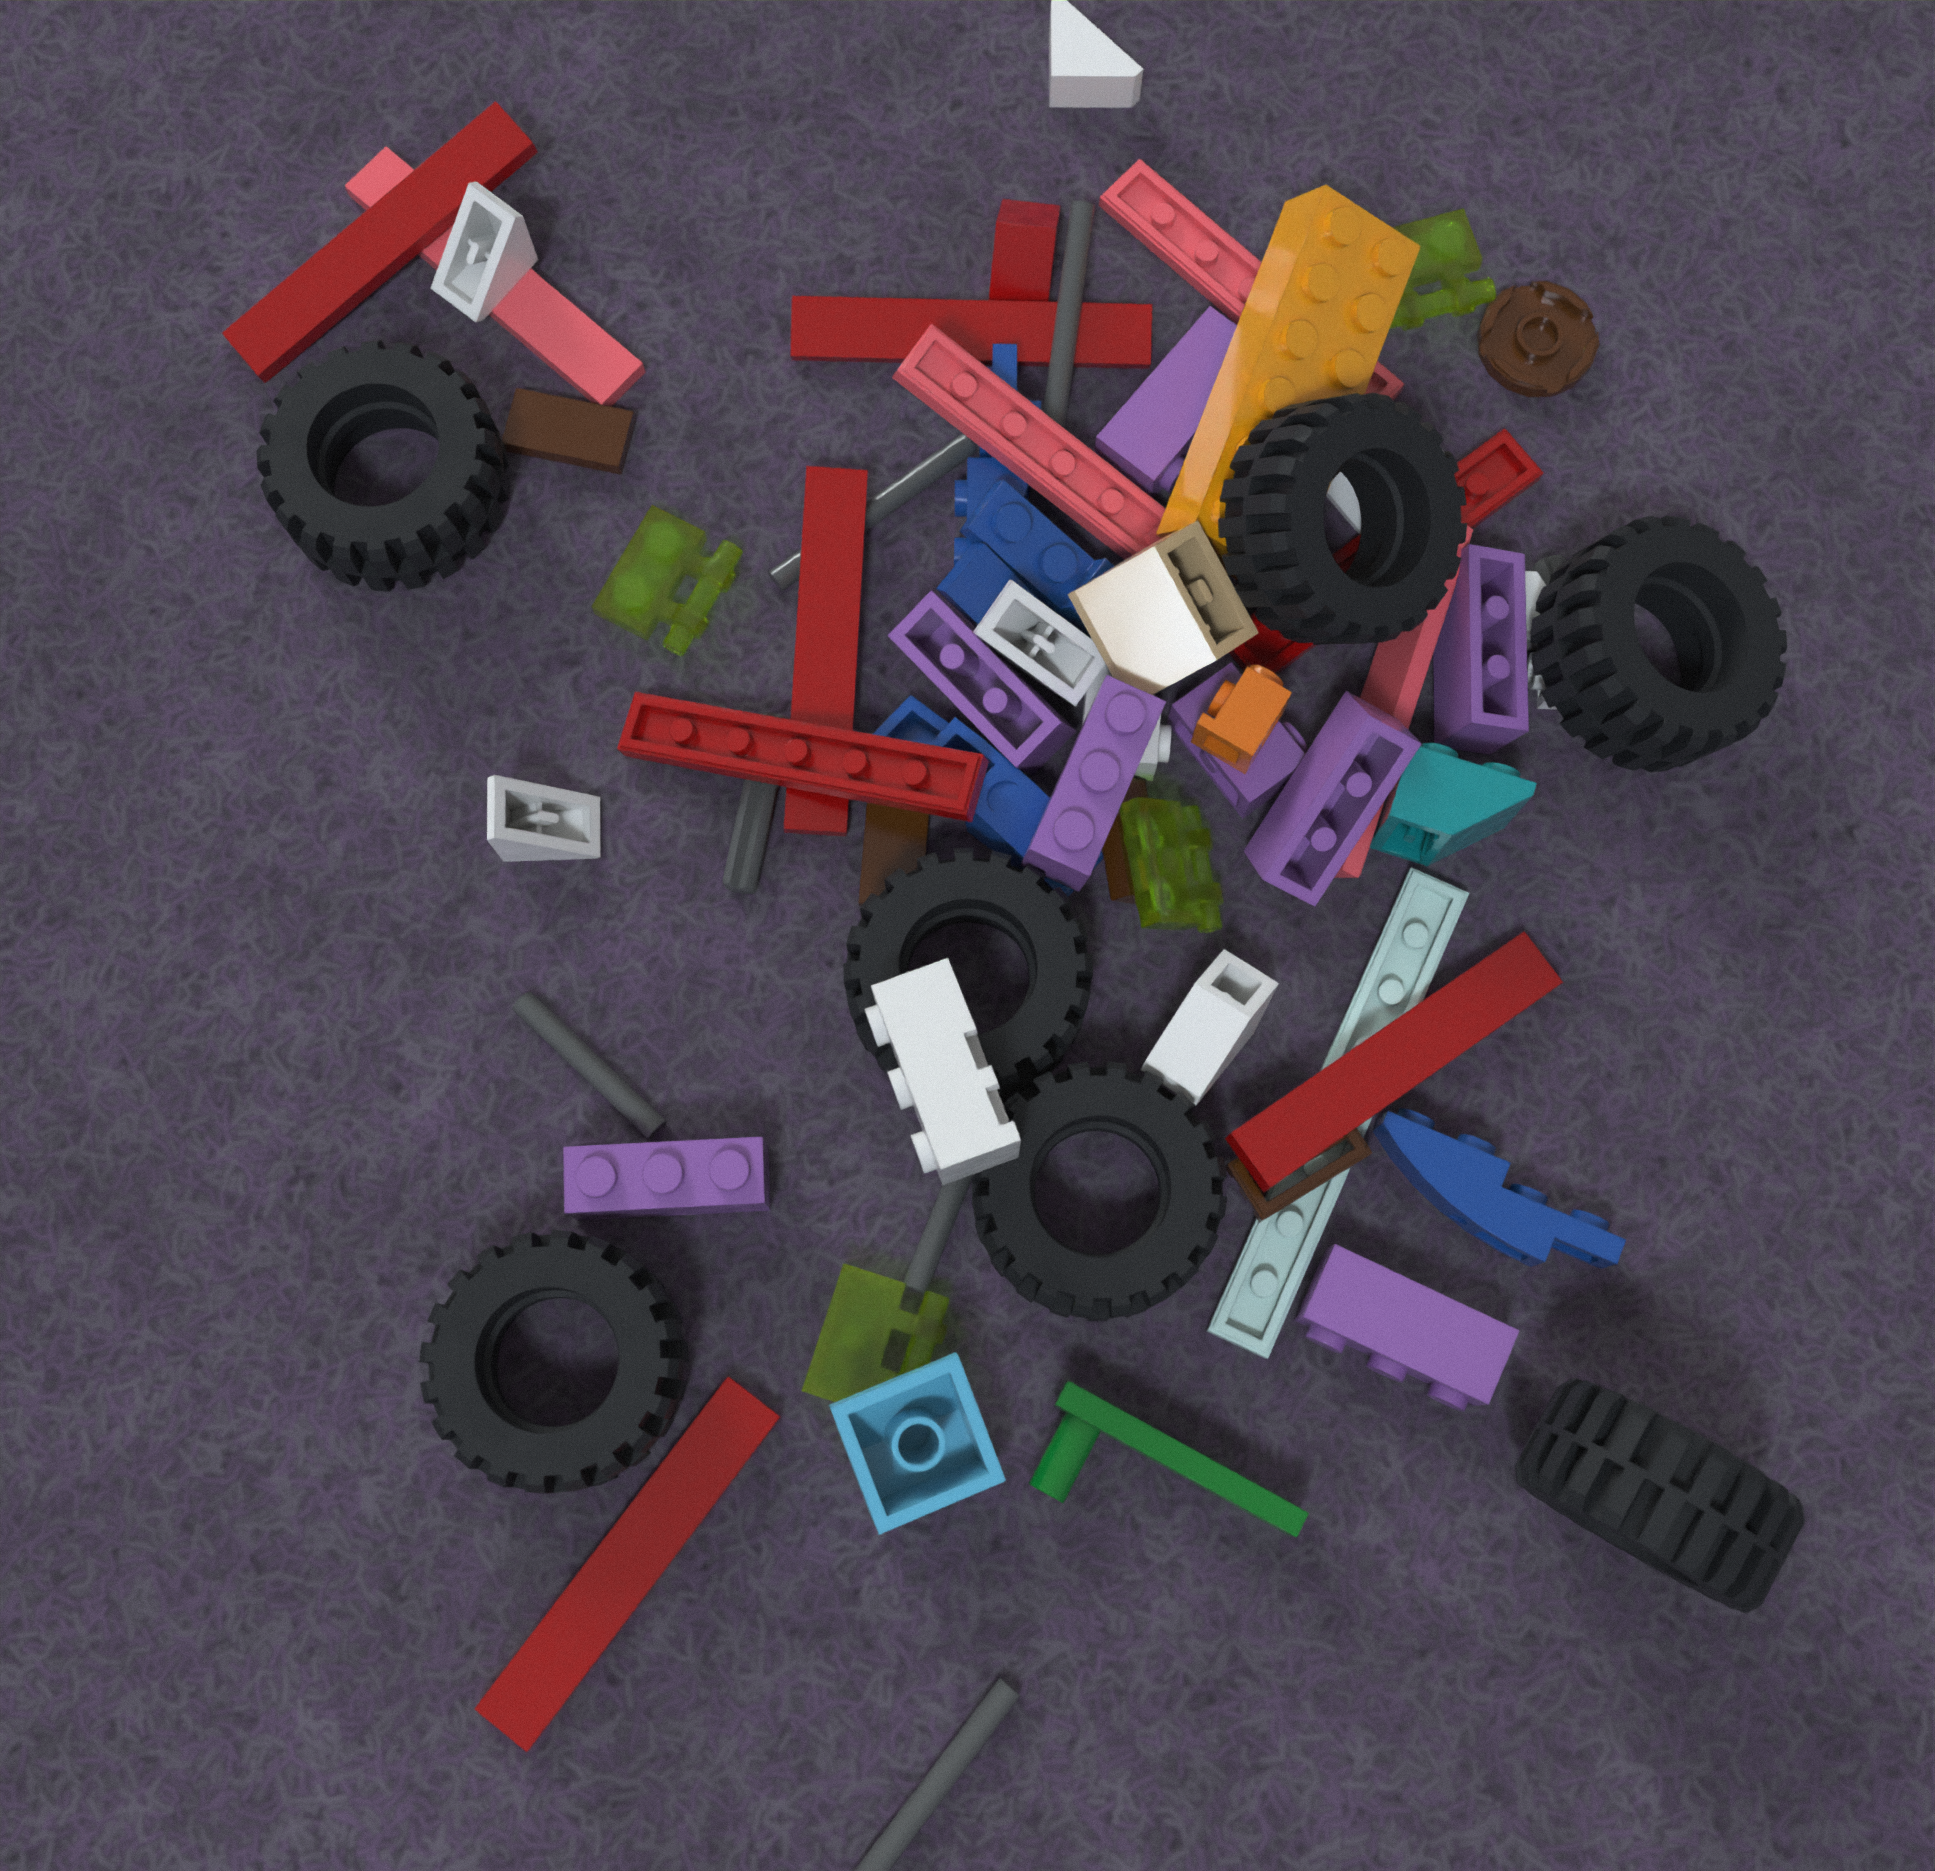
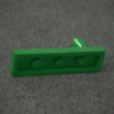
[1028,1381,1309,1538]

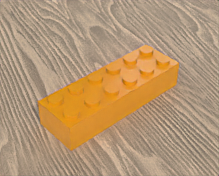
[1156,184,1421,580]

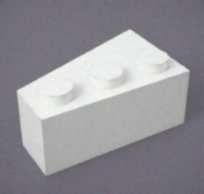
[864,958,1021,1186]

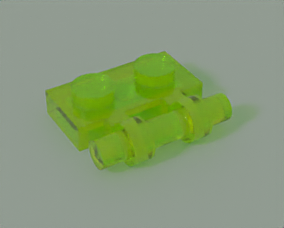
[1390,208,1496,331]
[591,505,743,656]
[1120,797,1224,933]
[802,1263,950,1402]

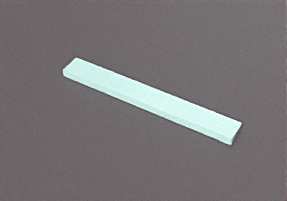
[1206,867,1469,1359]

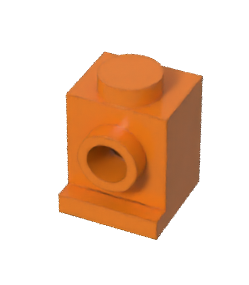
[1191,665,1292,774]

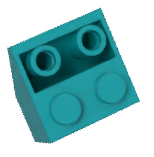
[1370,743,1537,866]

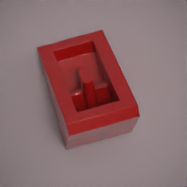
[989,199,1061,302]

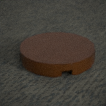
[1477,281,1599,397]

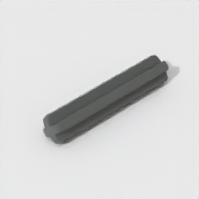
[723,712,789,894]

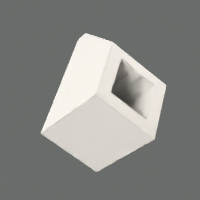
[1141,949,1279,1105]

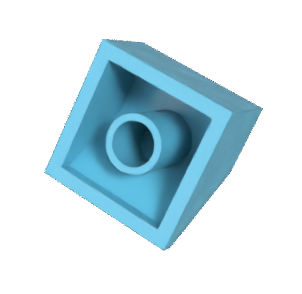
[829,1352,1006,1535]

